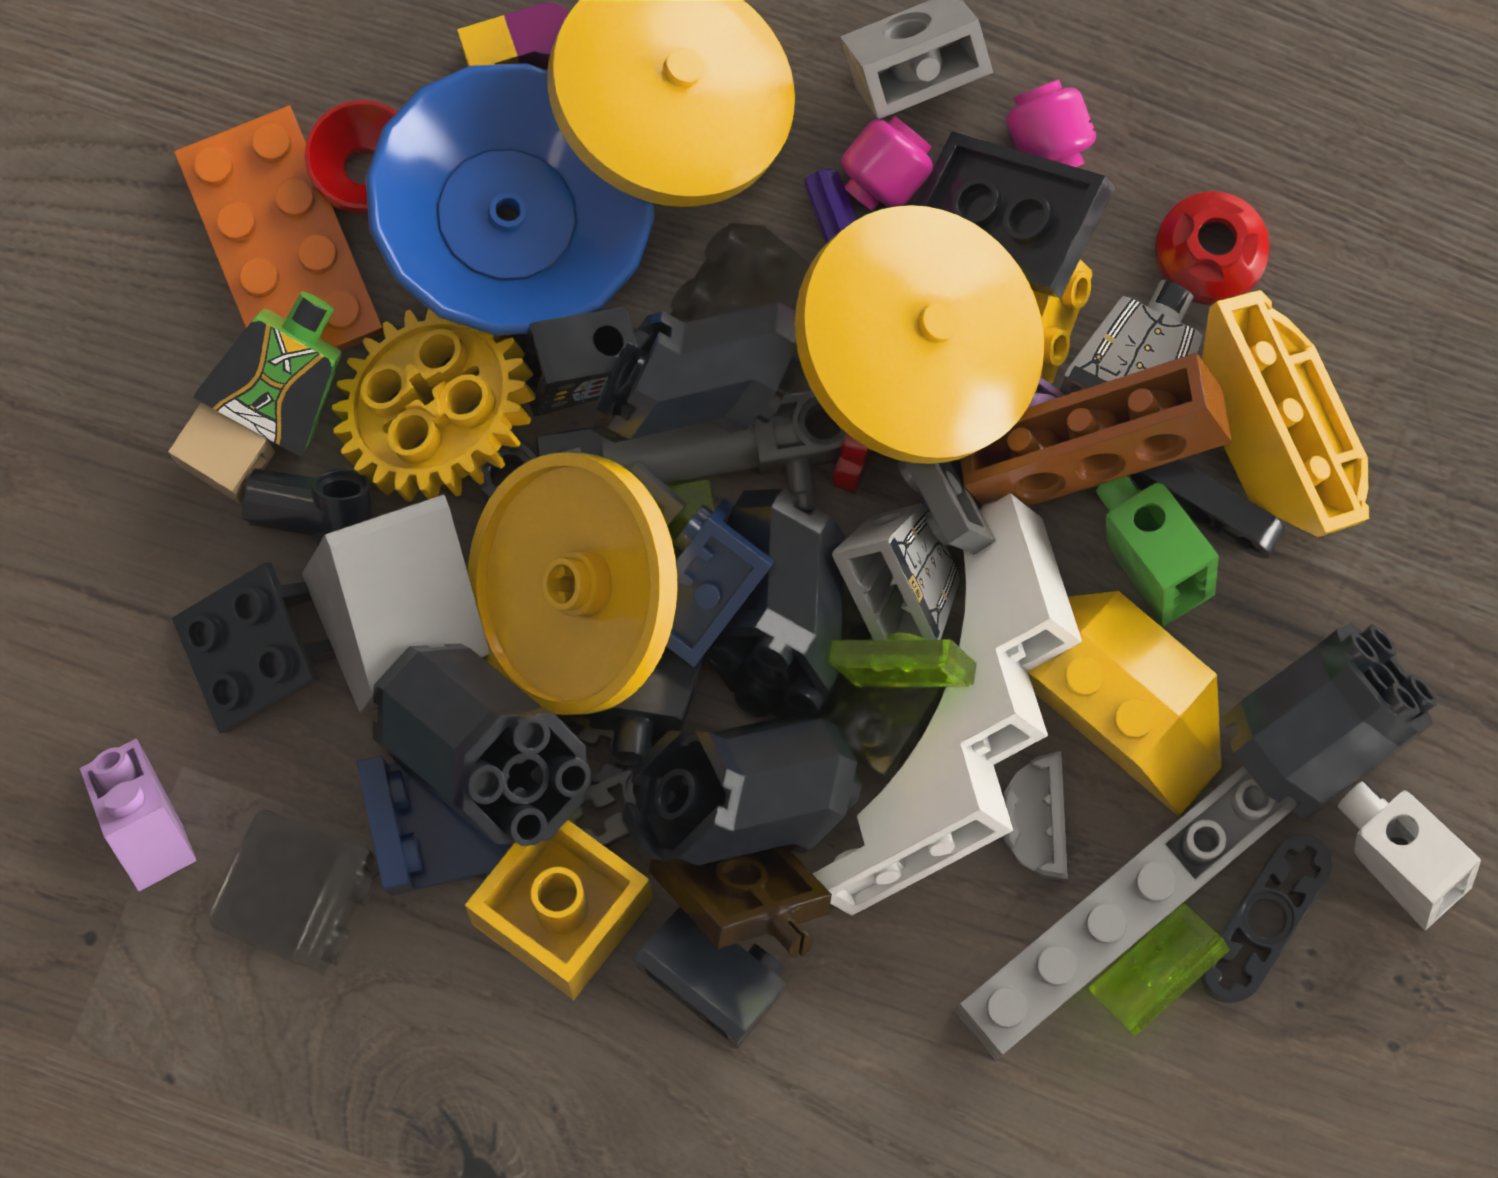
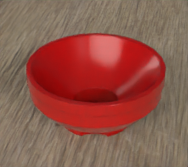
[305,100,397,214]
[1155,191,1269,305]

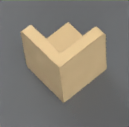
[168,402,275,504]

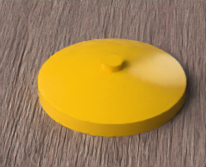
[547,0,795,207]
[795,205,1044,464]
[467,453,677,715]

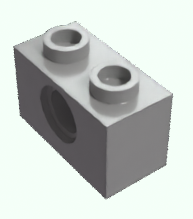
[840,0,993,119]

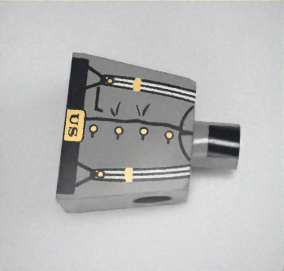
[1059,280,1203,394]
[832,503,960,657]

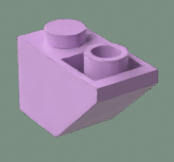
[79,738,197,891]

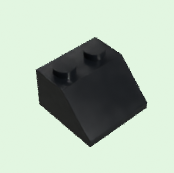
[633,907,787,1049]

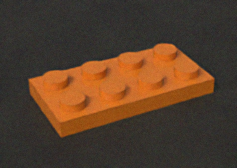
[174,105,384,351]

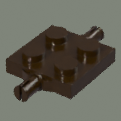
[649,848,832,958]

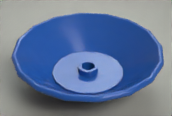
[365,63,655,336]

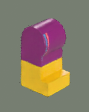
[457,3,570,70]

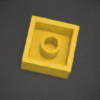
[465,820,653,1000]

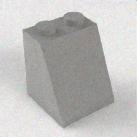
[302,495,490,713]

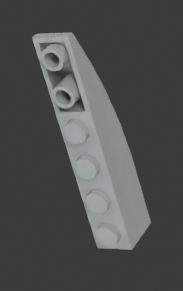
[954,766,1299,1061]

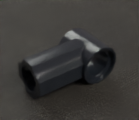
[242,469,372,545]

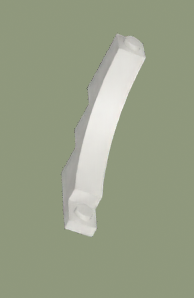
[812,493,1082,916]

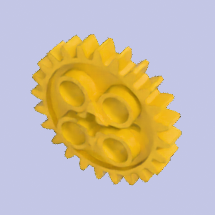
[332,309,535,502]

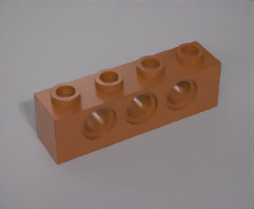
[960,353,1232,507]

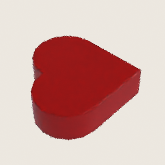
[832,434,874,494]

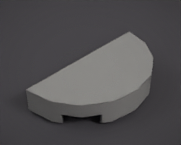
[1003,751,1068,881]

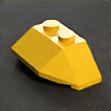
[1202,290,1369,537]
[1027,591,1222,817]

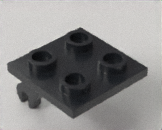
[172,562,336,733]

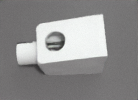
[1337,780,1481,931]

